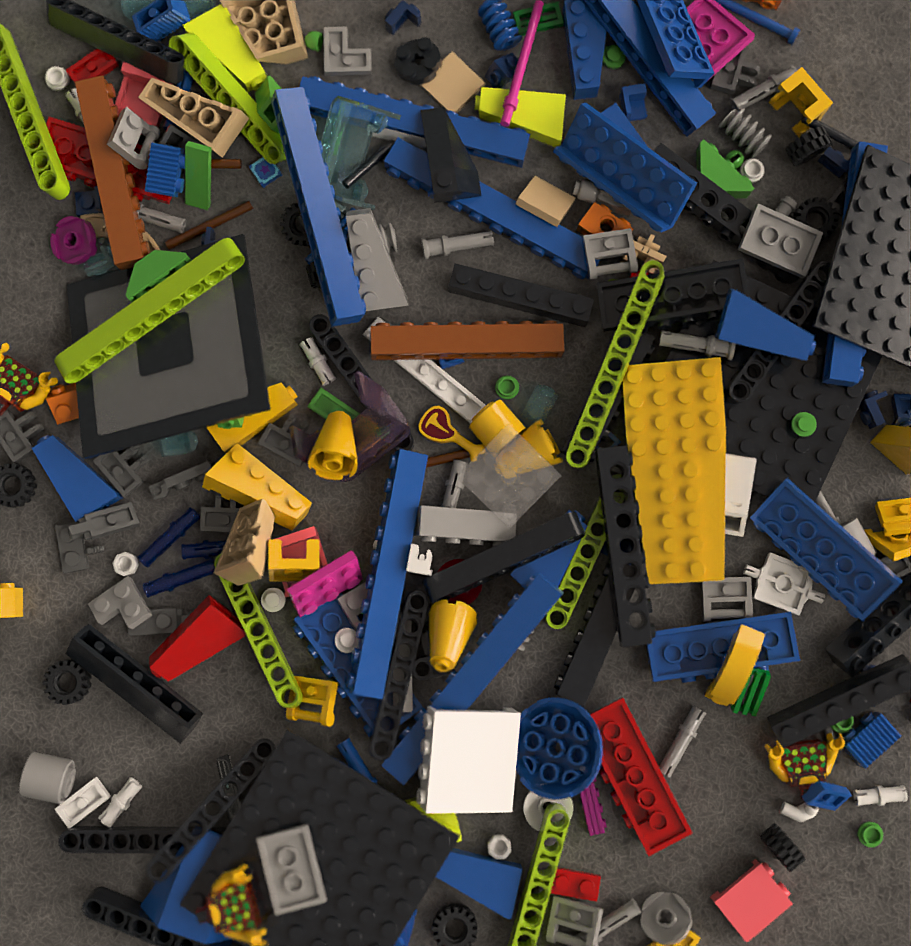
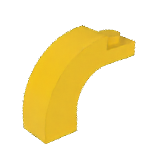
[705,624,765,706]

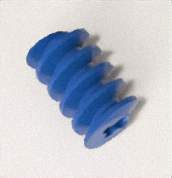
[478,0,522,51]

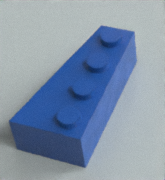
[562,0,606,100]

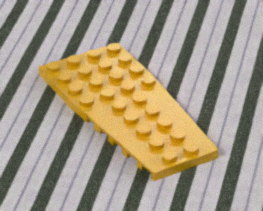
[623,357,726,584]

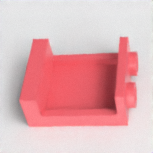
[114,62,173,135]
[273,526,328,597]
[710,859,793,942]

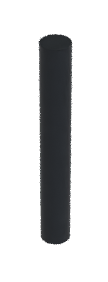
[801,116,858,149]
[342,139,395,189]

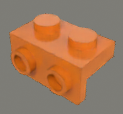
[46,383,79,425]

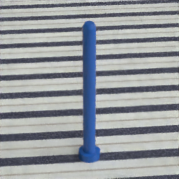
[715,0,800,45]

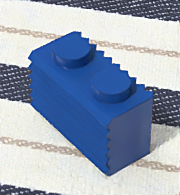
[132,0,190,42]
[145,143,185,197]
[842,711,901,769]

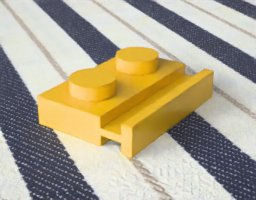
[875,498,911,536]

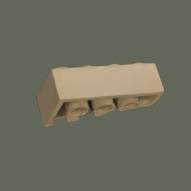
[138,78,249,158]

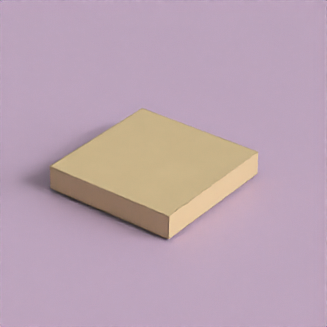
[420,51,485,113]
[516,176,576,227]

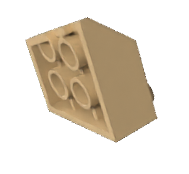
[219,0,308,64]
[214,499,275,586]

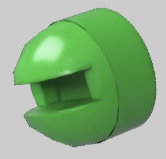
[304,31,324,52]
[725,150,744,170]

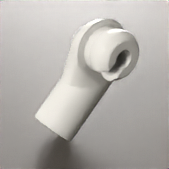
[780,802,819,822]

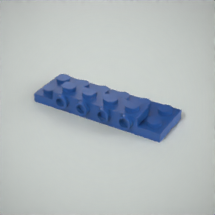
[646,612,800,683]

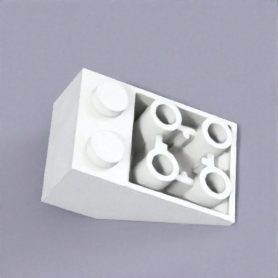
[725,454,756,537]

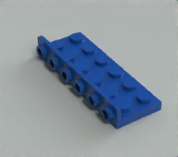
[637,0,715,88]
[553,103,697,232]
[750,478,902,621]
[292,593,423,738]

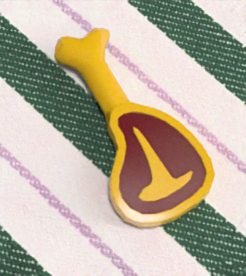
[418,406,486,462]

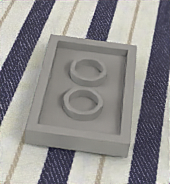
[737,204,823,278]
[257,824,327,915]

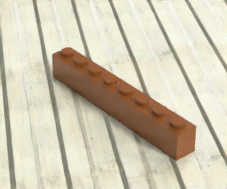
[75,75,150,270]
[371,320,564,360]

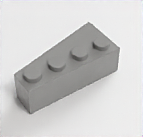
[346,208,408,311]
[413,506,517,546]

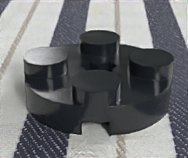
[395,37,442,85]

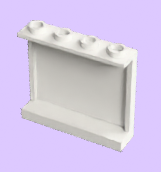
[417,706,521,813]

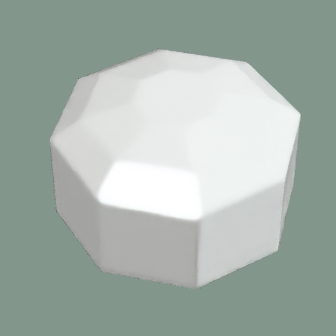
[112,552,139,576]
[487,834,511,860]

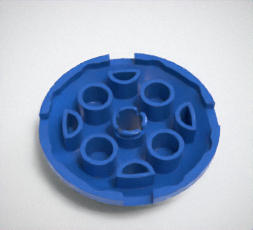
[516,697,603,800]

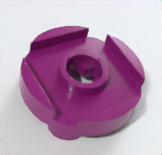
[51,216,97,265]

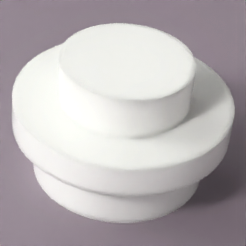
[45,67,70,91]
[740,159,764,183]
[261,588,286,612]
[335,628,359,653]

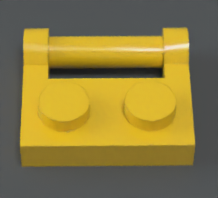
[286,676,338,727]

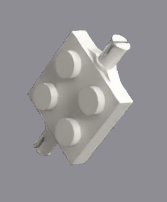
[743,553,825,616]

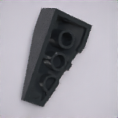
[421,107,482,203]

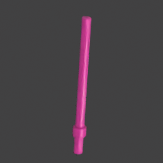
[500,0,544,127]

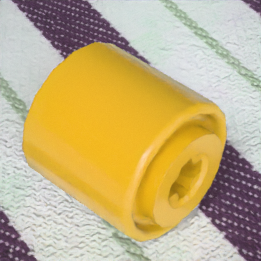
[469,399,527,457]

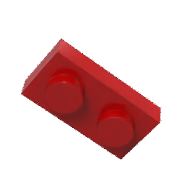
[66,48,119,83]
[550,867,601,902]

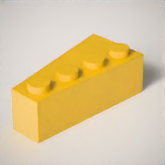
[202,443,312,531]

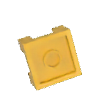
[769,67,833,137]
[268,540,319,582]

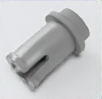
[775,196,797,216]

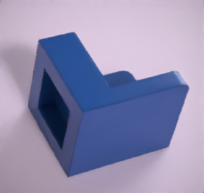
[619,83,647,121]

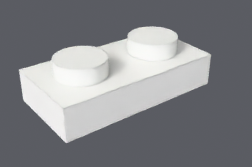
[55,777,112,829]

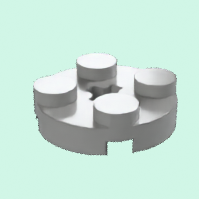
[641,892,693,946]

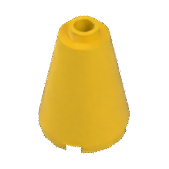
[308,411,358,480]
[493,419,563,478]
[429,600,477,672]

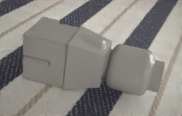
[573,179,631,216]

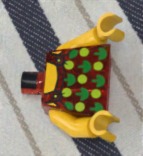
[0,343,58,416]
[765,733,845,799]
[196,864,267,946]

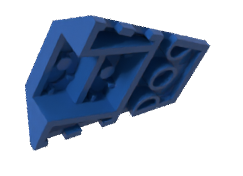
[140,826,233,944]

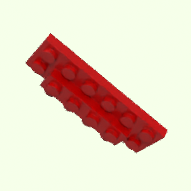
[46,117,172,204]
[590,697,693,856]

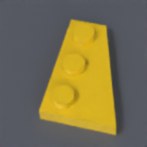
[864,529,911,561]

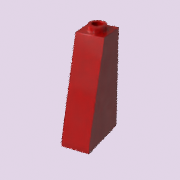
[149,595,246,682]

